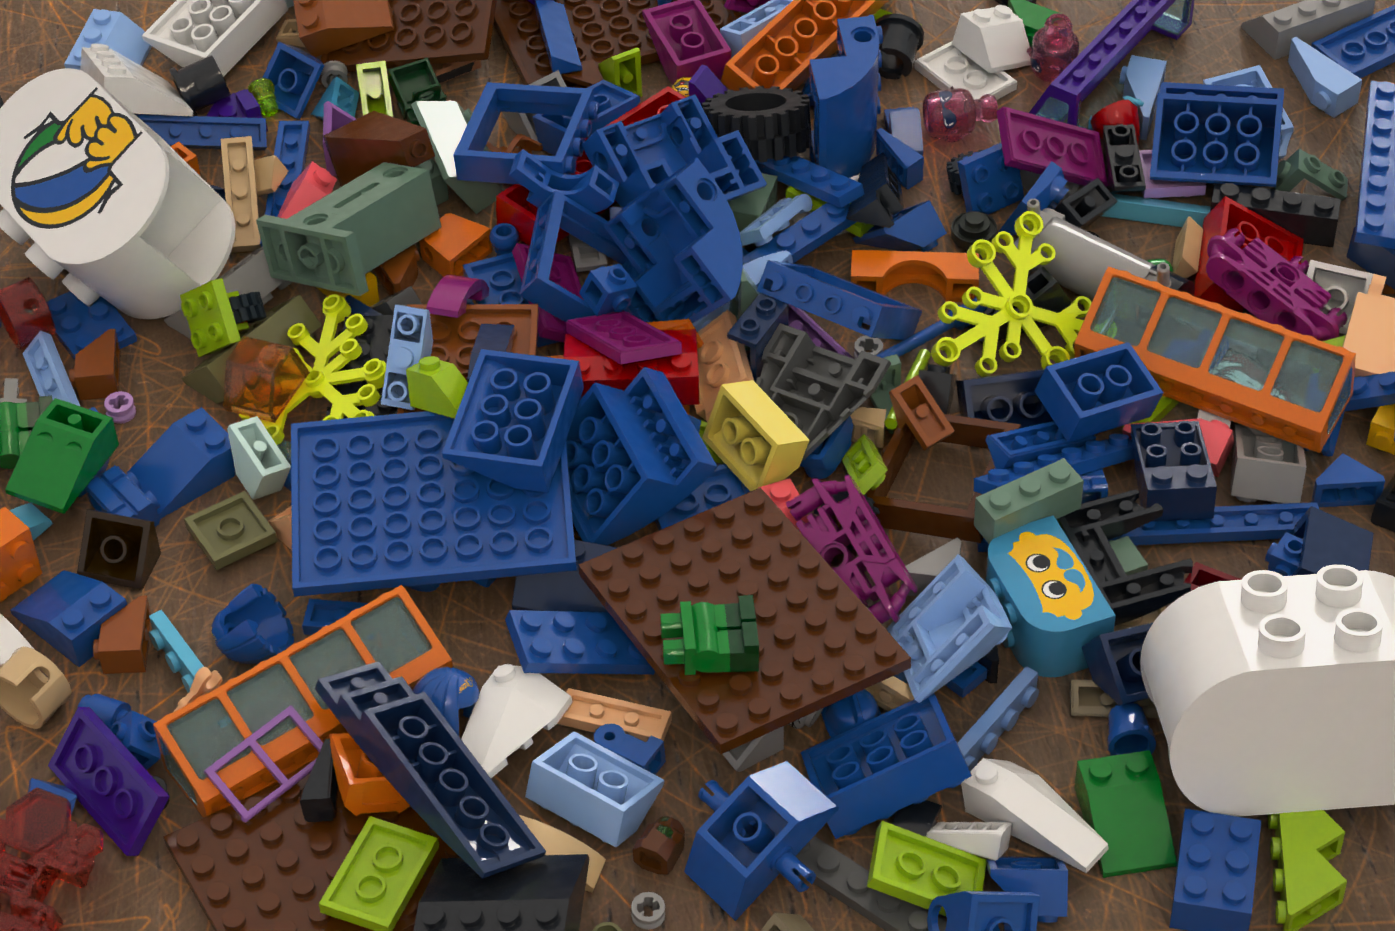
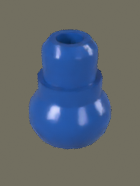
[490,223,519,256]

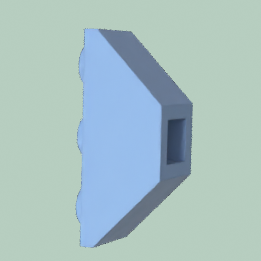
[381,304,433,410]

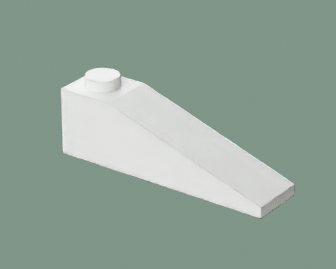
[461,664,573,778]
[961,758,1109,873]

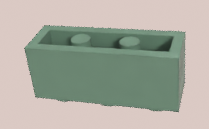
[974,458,1084,544]

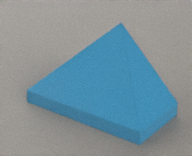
[311,76,359,121]

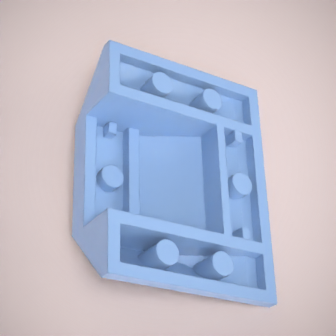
[886,554,1012,703]

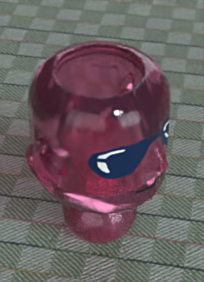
[1027,13,1080,83]
[923,86,998,142]

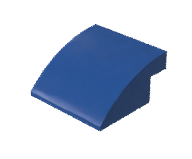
[1150,82,1284,187]
[566,367,718,546]

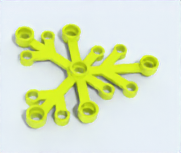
[931,211,1117,377]
[239,294,386,445]

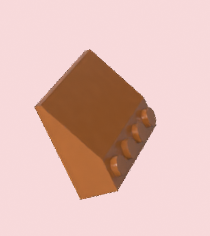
[293,0,394,57]

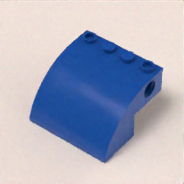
[809,15,883,178]
[581,94,767,207]
[603,158,743,323]

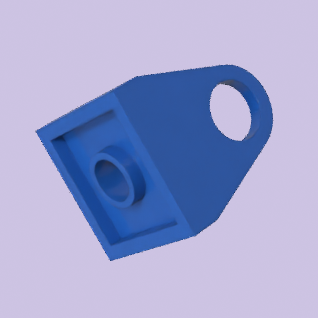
[927,891,1040,931]

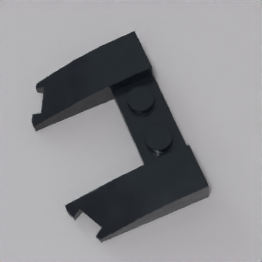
[1056,489,1193,626]

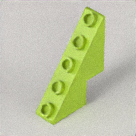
[1268,810,1347,931]

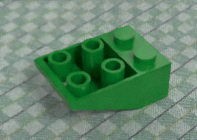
[5,398,119,514]

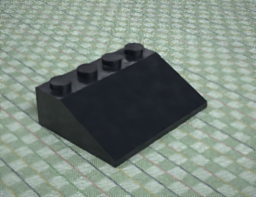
[413,854,590,931]

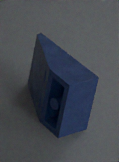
[1131,421,1217,521]

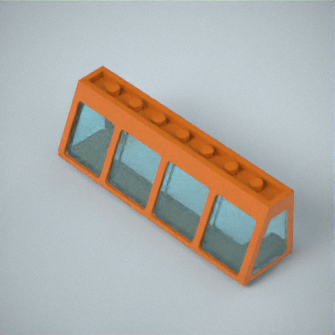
[1074,266,1356,453]
[153,585,453,818]

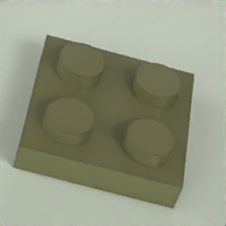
[184,491,278,570]

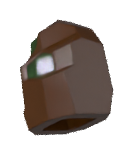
[633,816,685,875]

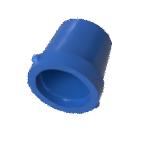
[1107,703,1156,756]

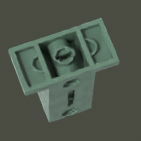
[256,162,442,296]

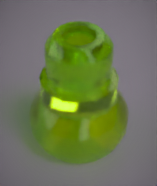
[248,78,279,117]

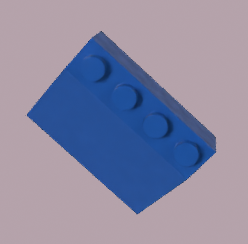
[442,349,584,493]
[801,693,972,839]

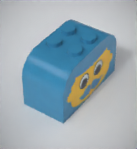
[986,515,1116,677]

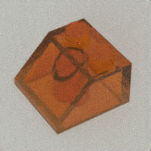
[223,336,310,423]

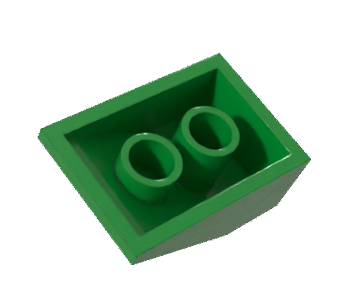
[1074,750,1177,878]

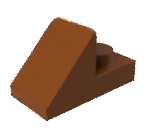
[889,375,955,451]

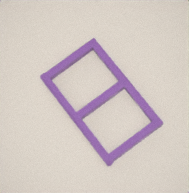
[203,705,323,823]

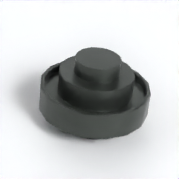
[951,211,997,250]

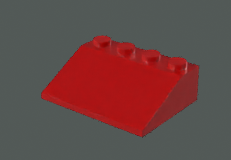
[1194,196,1304,313]
[563,329,700,405]

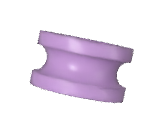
[104,391,136,424]

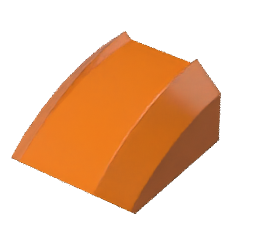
[329,733,410,817]

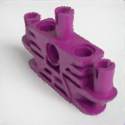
[1206,228,1347,341]
[786,475,918,624]

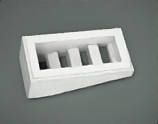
[926,822,1012,861]

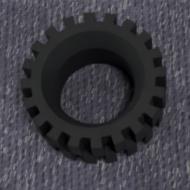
[702,86,812,162]

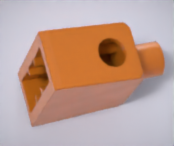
[419,213,493,277]

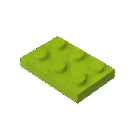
[319,816,439,931]
[867,821,987,916]

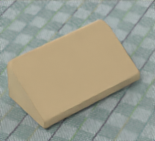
[254,155,288,196]
[1172,216,1203,278]

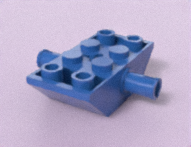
[684,761,839,921]

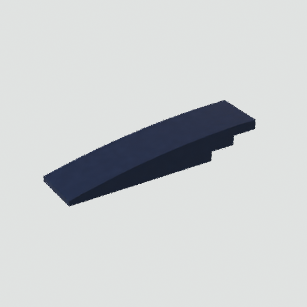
[315,661,546,878]

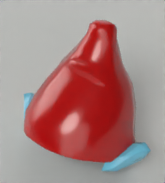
[1088,96,1144,146]

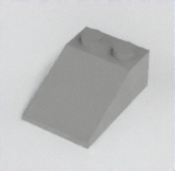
[1230,424,1307,504]

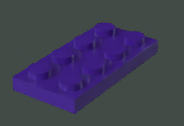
[48,707,170,856]

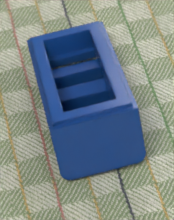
[876,128,924,189]

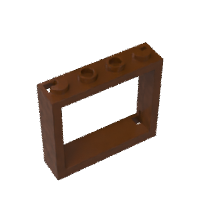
[866,414,1021,543]

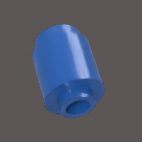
[78,694,131,729]

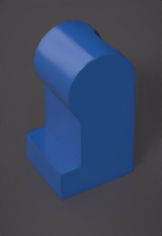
[594,724,666,775]

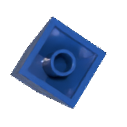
[255,42,324,120]
[853,200,947,252]
[986,856,1068,923]

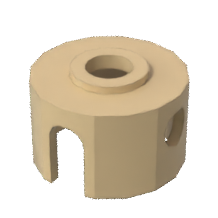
[0,646,72,729]

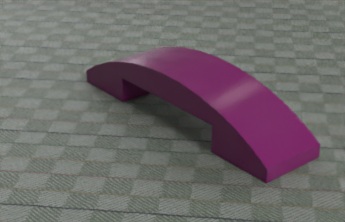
[426,275,489,318]

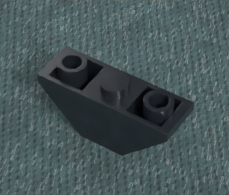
[1103,124,1146,194]

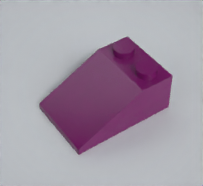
[642,0,732,85]

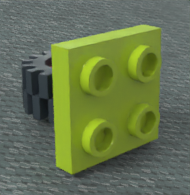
[180,278,267,358]

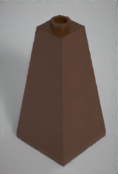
[323,111,435,187]

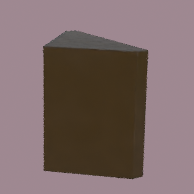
[77,509,161,590]

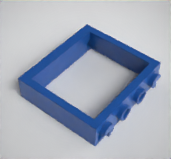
[453,82,599,184]
[519,190,639,322]
[757,260,922,340]

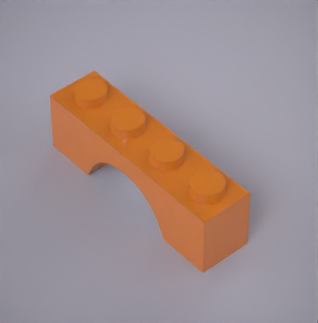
[851,250,979,302]

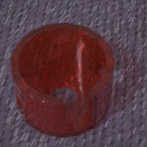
[0,277,56,350]

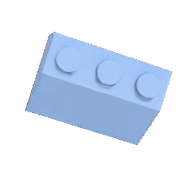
[64,9,152,70]
[525,731,664,847]

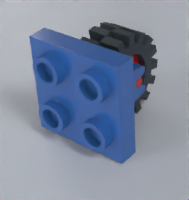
[946,143,1024,214]

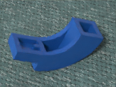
[509,149,620,213]

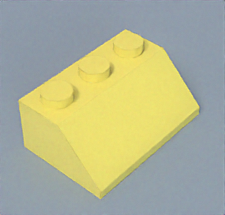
[702,380,810,492]

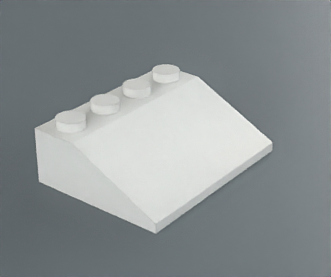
[142,0,288,77]
[80,44,193,117]

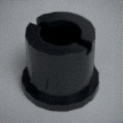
[875,13,924,80]
[169,55,231,116]

